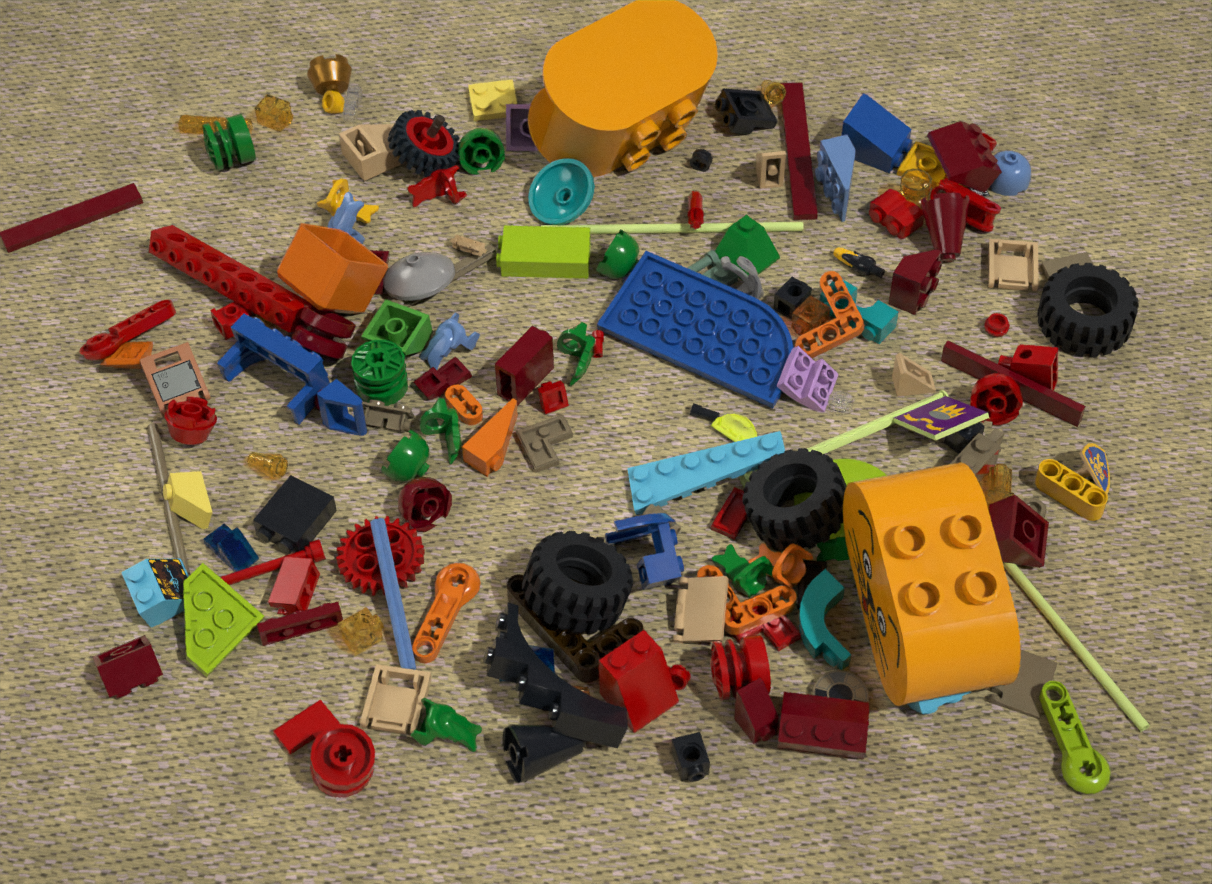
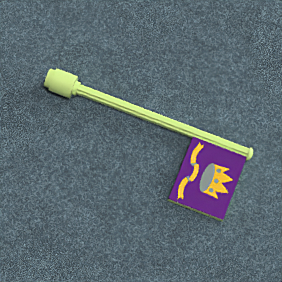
[739,390,989,488]

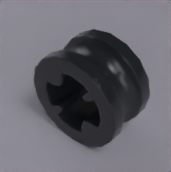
[690,149,713,172]

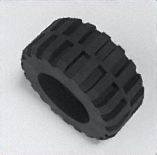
[1037,263,1139,357]
[742,448,847,551]
[522,531,633,634]

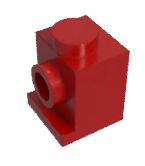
[210,302,252,340]

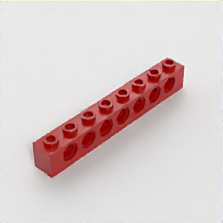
[148,225,313,333]

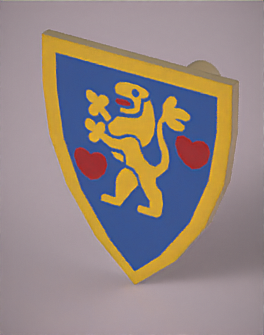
[1074,443,1110,494]

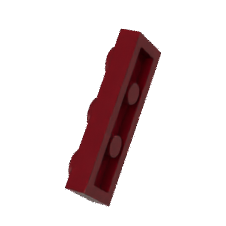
[257,602,344,646]

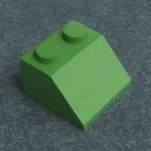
[361,299,433,355]

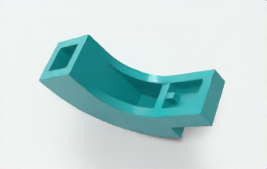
[799,569,851,670]

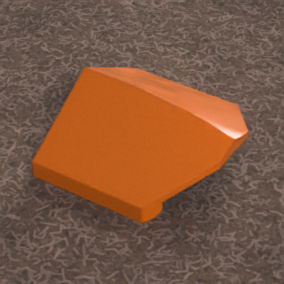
[100,341,153,369]

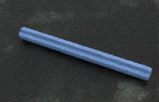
[370,518,416,670]

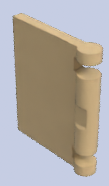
[673,576,729,643]

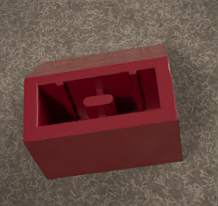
[888,249,942,315]

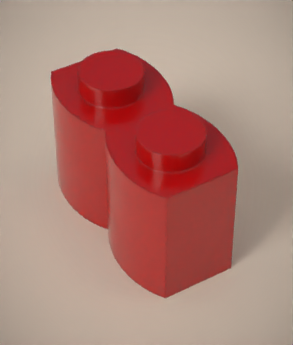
[869,189,924,239]

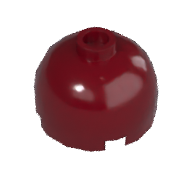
[398,477,452,532]

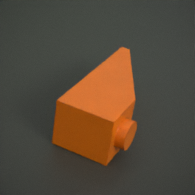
[462,398,518,477]

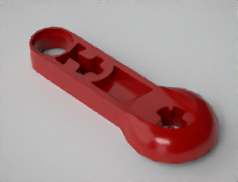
[79,299,176,361]

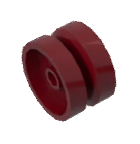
[292,305,356,359]

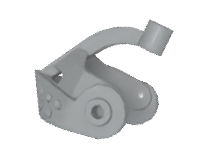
[720,256,764,299]

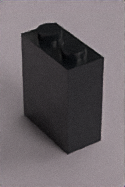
[253,475,337,554]

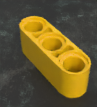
[1035,459,1108,521]

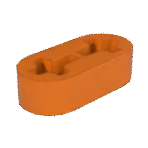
[445,385,483,425]

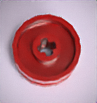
[310,724,375,798]

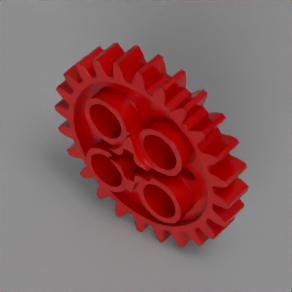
[336,516,425,596]

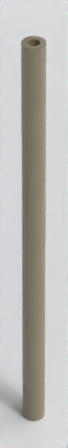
[147,423,190,576]

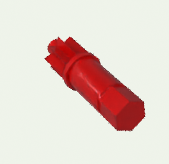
[687,191,704,230]

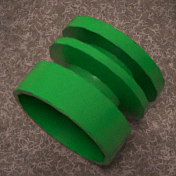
[202,114,256,171]
[351,340,408,406]

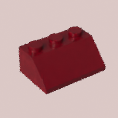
[927,121,1001,193]
[777,692,870,760]

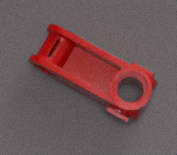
[930,178,1001,232]

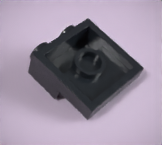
[715,88,778,134]

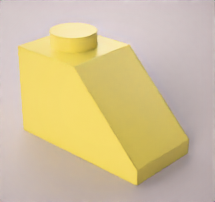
[163,471,212,529]

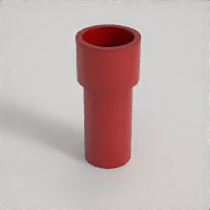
[592,330,604,358]

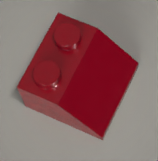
[989,495,1049,568]
[92,635,163,698]

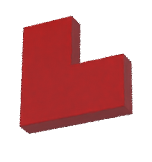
[730,605,801,652]
[273,699,340,755]

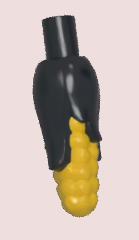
[833,247,885,278]

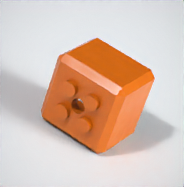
[277,223,388,314]

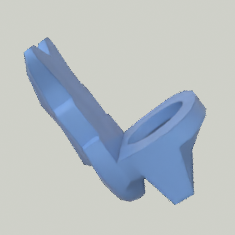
[328,192,365,244]
[420,312,480,370]

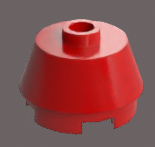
[164,396,217,445]

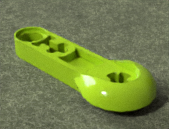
[1039,681,1111,794]

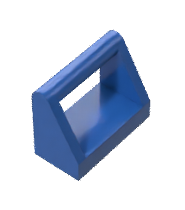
[317,379,367,436]

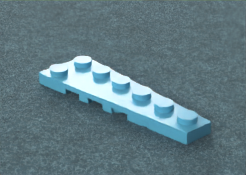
[627,431,785,515]

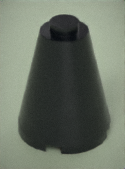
[502,725,586,783]

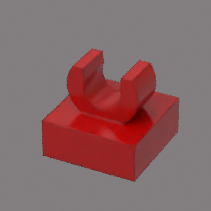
[538,380,569,414]

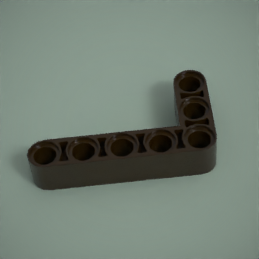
[507,574,644,683]

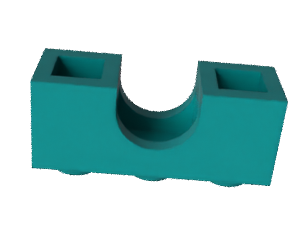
[819,279,899,344]

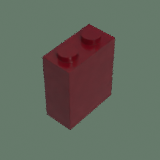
[495,325,554,406]

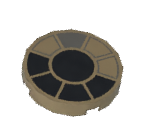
[812,670,869,702]

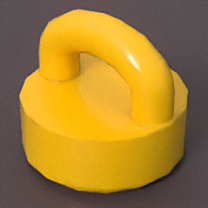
[322,90,345,114]

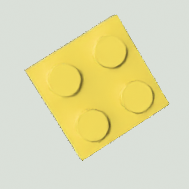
[468,79,517,121]

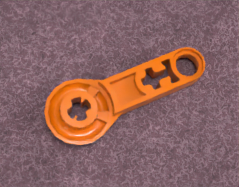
[412,563,481,663]

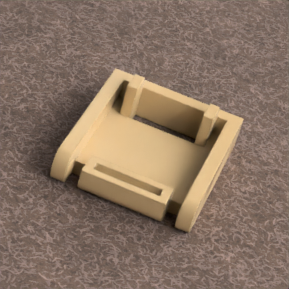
[988,239,1039,292]
[360,664,432,734]

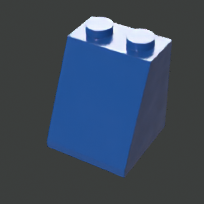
[841,93,913,174]

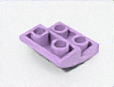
[777,346,839,412]

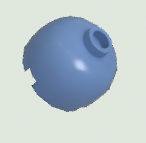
[990,151,1031,196]

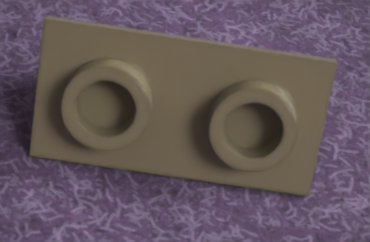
[362,400,415,432]

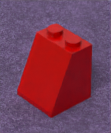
[599,630,679,733]

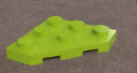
[183,563,265,677]

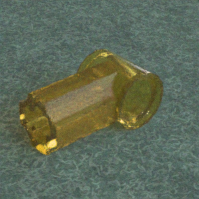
[985,464,1014,510]

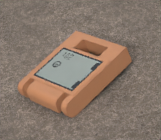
[139,342,211,417]

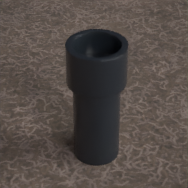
[690,403,720,422]

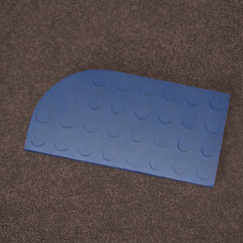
[597,251,793,409]

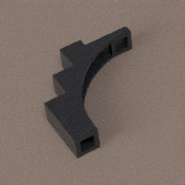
[483,603,628,749]

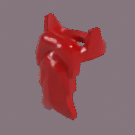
[407,165,467,207]

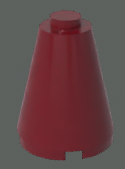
[921,193,970,262]

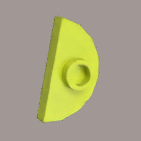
[710,414,757,442]

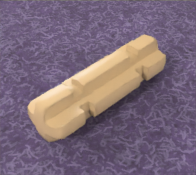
[450,235,487,257]

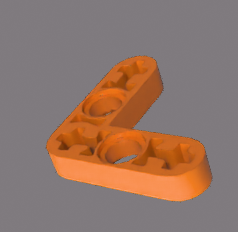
[795,271,865,358]
[697,565,797,635]

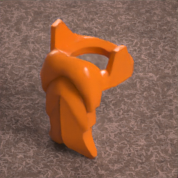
[749,543,813,588]

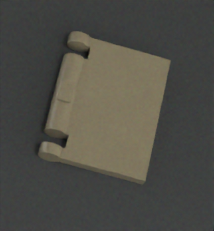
[988,650,1058,720]

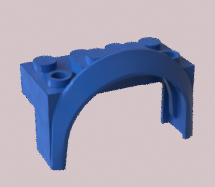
[217,313,330,425]

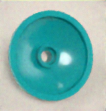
[528,158,595,225]

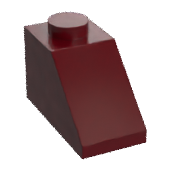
[734,678,779,744]

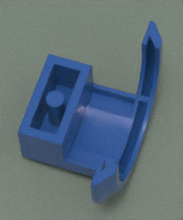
[605,513,684,590]

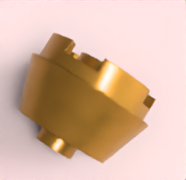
[307,54,352,96]

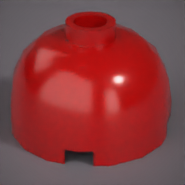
[970,373,1023,425]

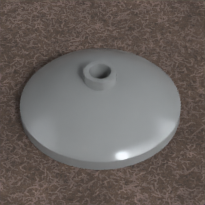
[383,252,455,301]

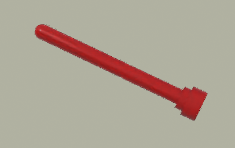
[220,539,326,585]

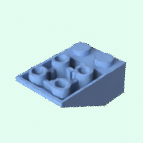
[815,135,856,222]

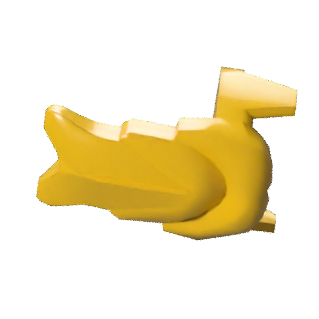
[317,178,379,224]

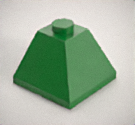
[715,214,780,282]

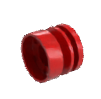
[710,635,771,701]

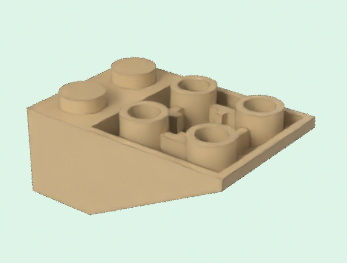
[339,124,406,181]

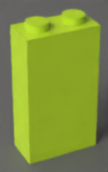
[496,225,591,279]

